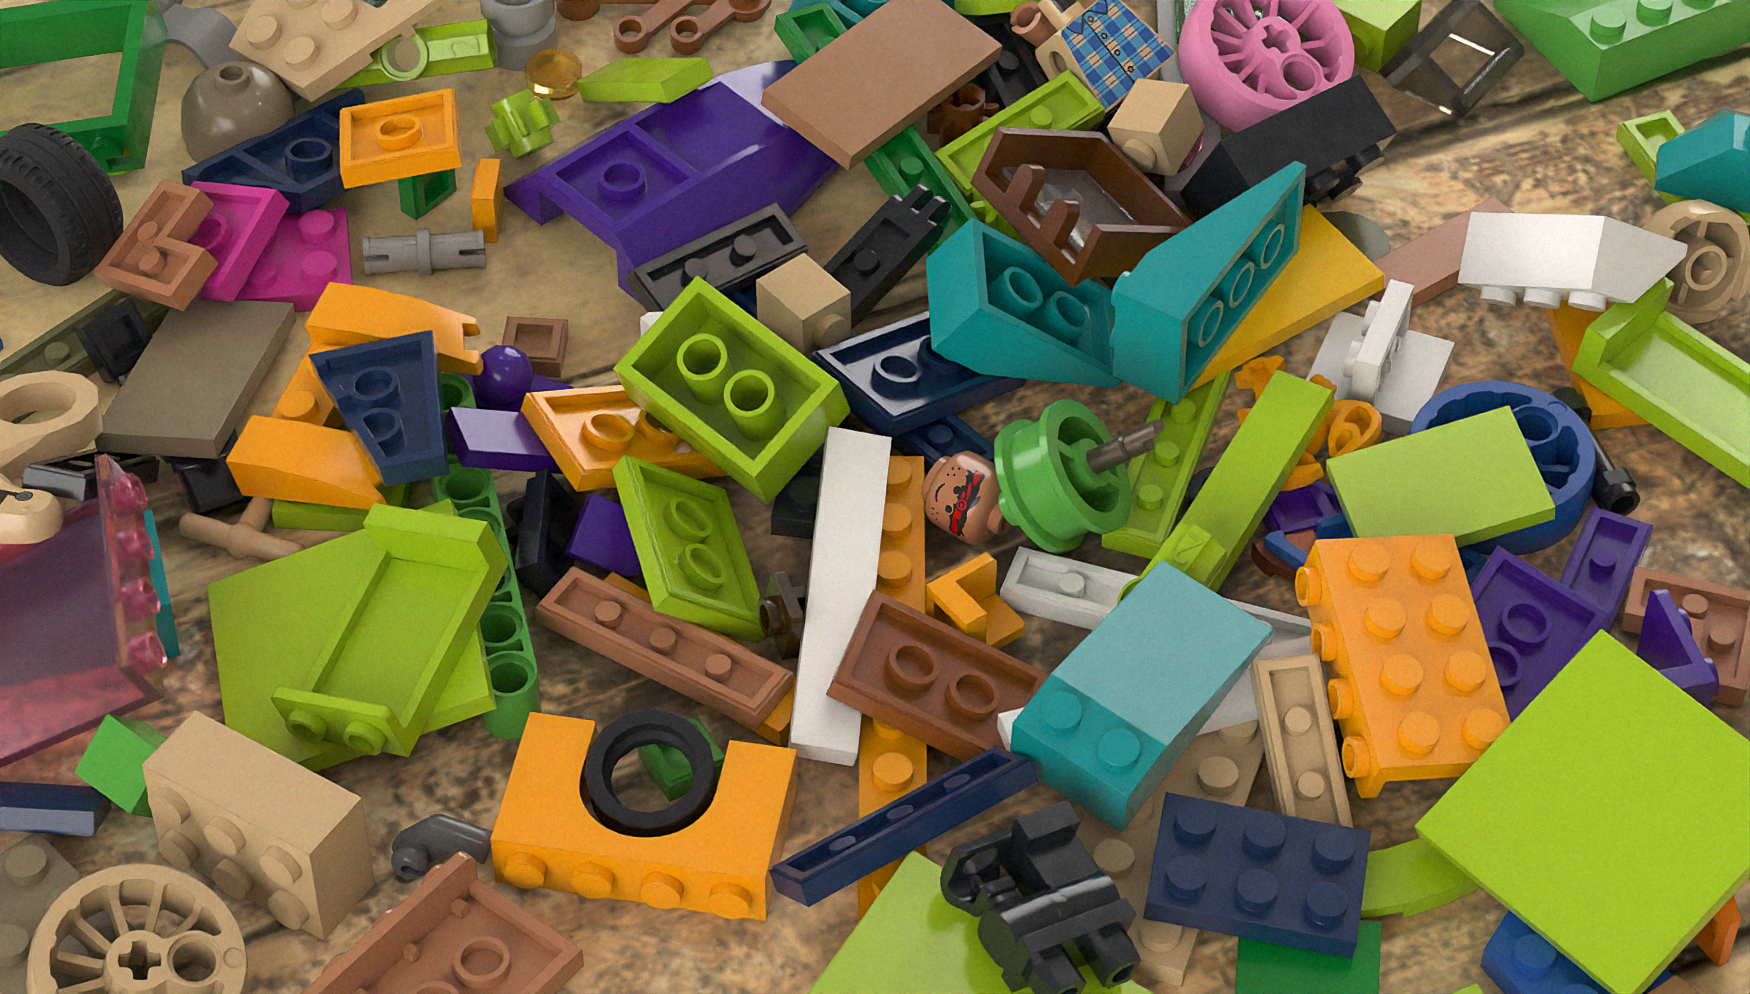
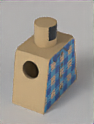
[1035,0,1177,113]

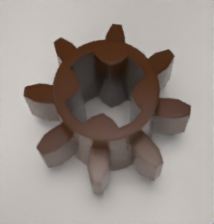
[927,83,999,148]

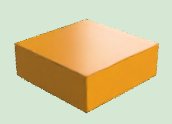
[470,158,505,243]

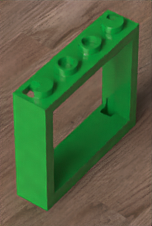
[0,0,168,174]

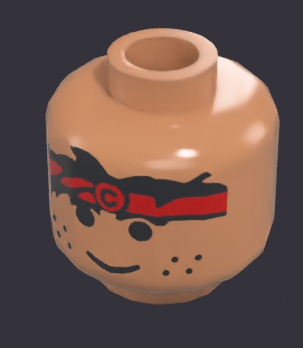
[921,450,1013,546]

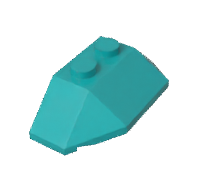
[1654,108,1750,213]

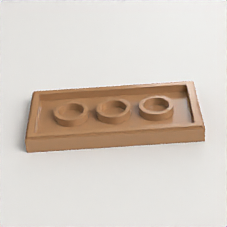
[761,0,1002,171]

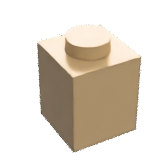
[1107,78,1205,176]
[756,253,851,360]

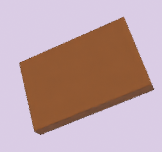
[826,589,1050,762]

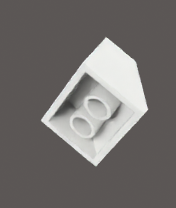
[1457,212,1688,311]

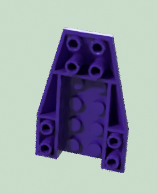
[503,60,841,305]

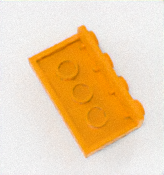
[1295,534,1511,799]

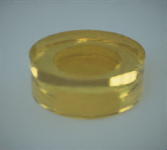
[525,48,583,101]

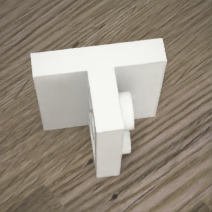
[1306,279,1455,437]

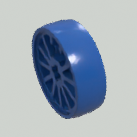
[1407,380,1596,556]

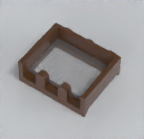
[970,127,1194,288]

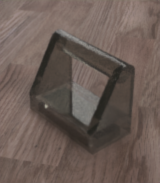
[1378,0,1525,118]

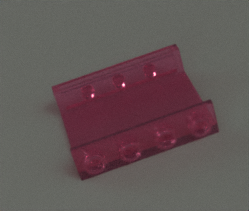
[0,454,167,768]

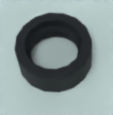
[584,708,718,838]

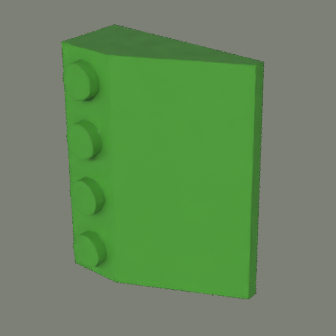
[1493,0,1750,103]

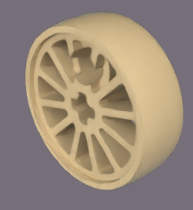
[26,864,248,994]

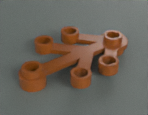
[556,0,772,54]

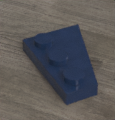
[308,330,450,487]

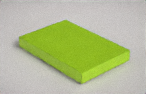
[1326,405,1556,548]
[612,455,765,644]

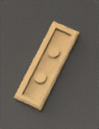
[1249,653,1354,828]

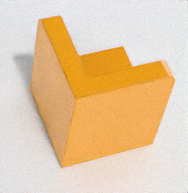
[926,552,1025,649]

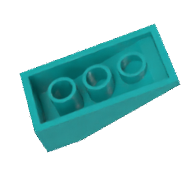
[1109,161,1306,405]
[1010,560,1274,833]

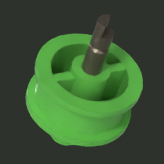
[994,399,1166,554]

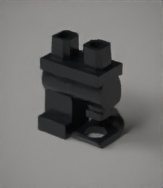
[940,799,1142,994]

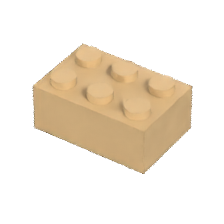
[142,710,375,941]

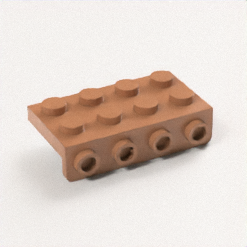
[300,851,584,994]

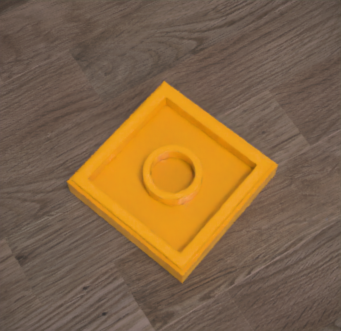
[340,88,462,189]

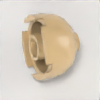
[1642,199,1750,325]

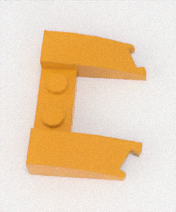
[226,282,483,510]

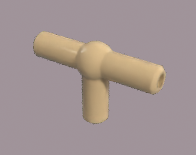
[178,497,306,562]

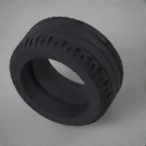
[0,123,124,287]

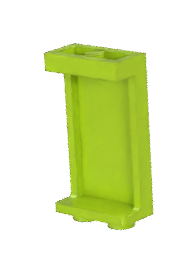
[1571,276,1750,490]
[270,503,509,757]

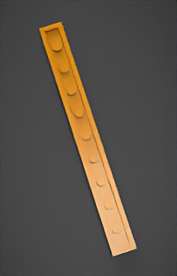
[858,456,928,923]

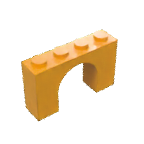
[490,712,798,921]

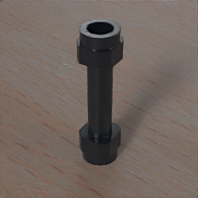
[1550,387,1640,516]

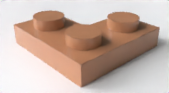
[94,179,219,311]
[1621,566,1750,707]

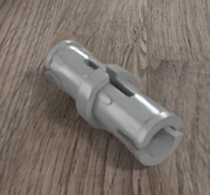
[363,228,486,276]

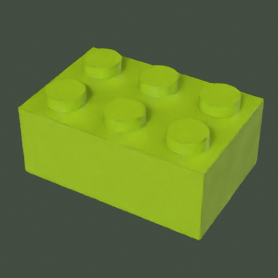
[613,275,851,505]

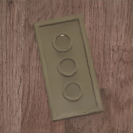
[94,298,296,459]

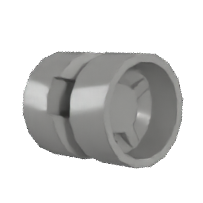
[480,0,557,71]

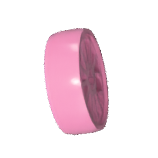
[1178,0,1355,133]

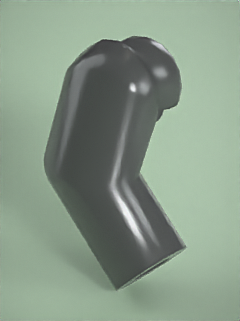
[391,814,493,879]

